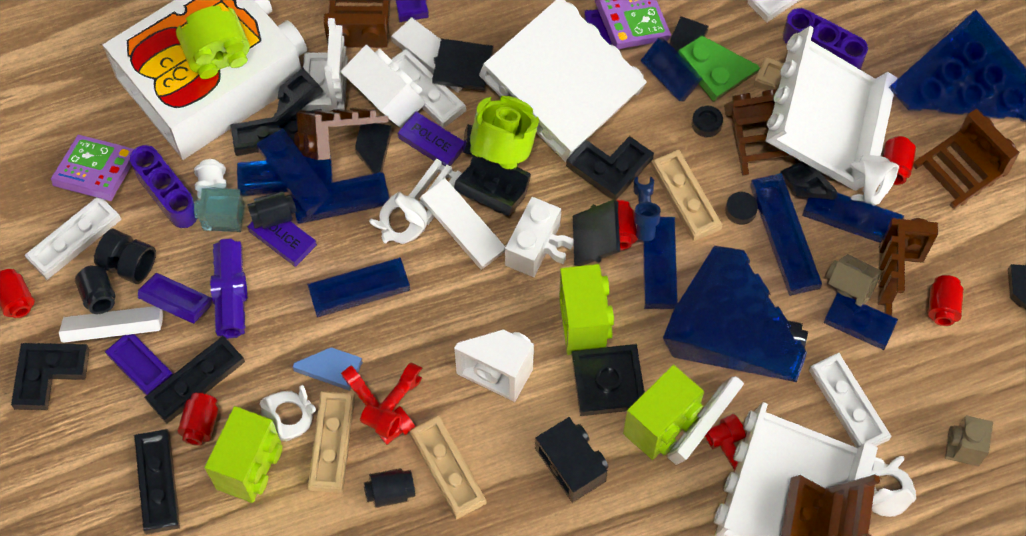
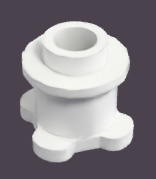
[194,159,229,199]

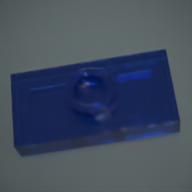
[640,38,703,101]
[824,293,898,350]

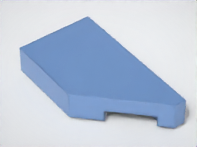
[293,347,363,391]

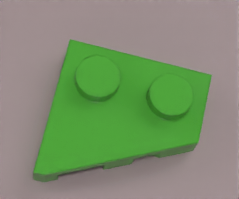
[676,36,760,102]

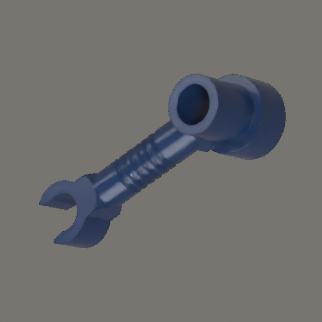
[633,176,661,241]

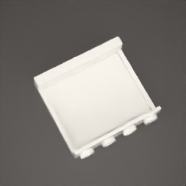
[479,0,647,162]
[766,26,897,191]
[714,402,878,536]

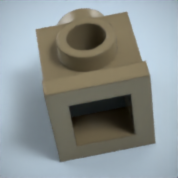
[826,254,882,307]
[945,415,993,466]

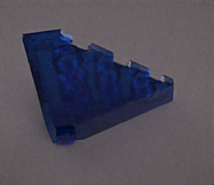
[889,10,1026,122]
[663,245,807,382]

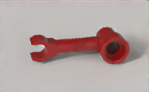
[360,362,422,440]
[341,365,415,445]
[705,414,746,472]

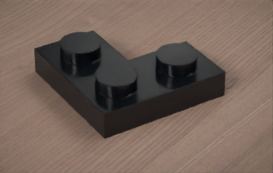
[566,136,654,200]
[11,343,90,410]

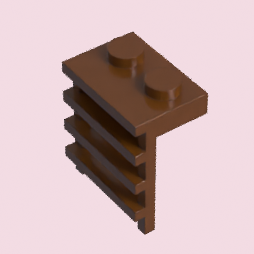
[324,0,390,48]
[724,89,800,175]
[294,108,389,160]
[913,108,1020,209]
[878,218,938,318]
[781,474,881,536]

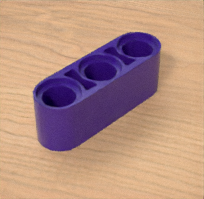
[783,8,868,70]
[130,145,198,228]

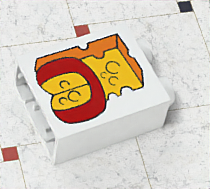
[103,0,307,160]

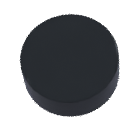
[692,106,723,137]
[725,192,758,225]

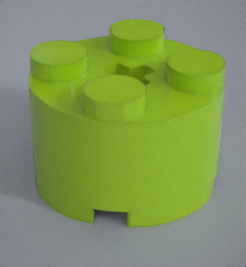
[176,6,250,79]
[470,96,539,169]

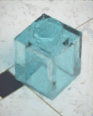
[194,188,245,232]

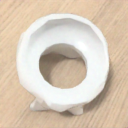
[850,155,899,206]
[369,192,428,244]
[260,385,316,441]
[870,456,916,517]

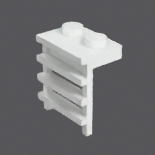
[302,18,348,111]

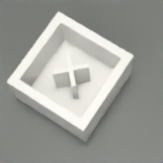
[340,44,426,128]

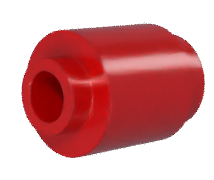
[882,136,916,185]
[616,200,637,250]
[0,269,35,318]
[928,275,964,326]
[177,393,219,446]

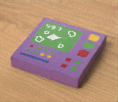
[594,0,671,49]
[51,135,134,201]

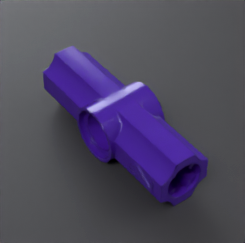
[210,239,247,339]

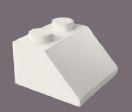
[454,330,534,402]

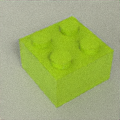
[559,264,614,355]
[623,364,704,461]
[204,406,283,503]

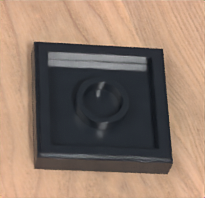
[571,344,645,416]

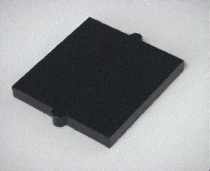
[432,38,493,91]
[572,199,620,266]

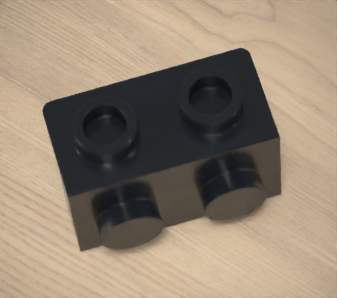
[454,155,531,216]

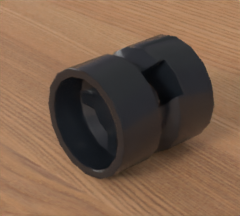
[94,228,156,284]

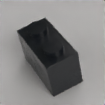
[535,417,609,503]

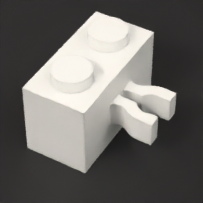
[505,197,574,277]

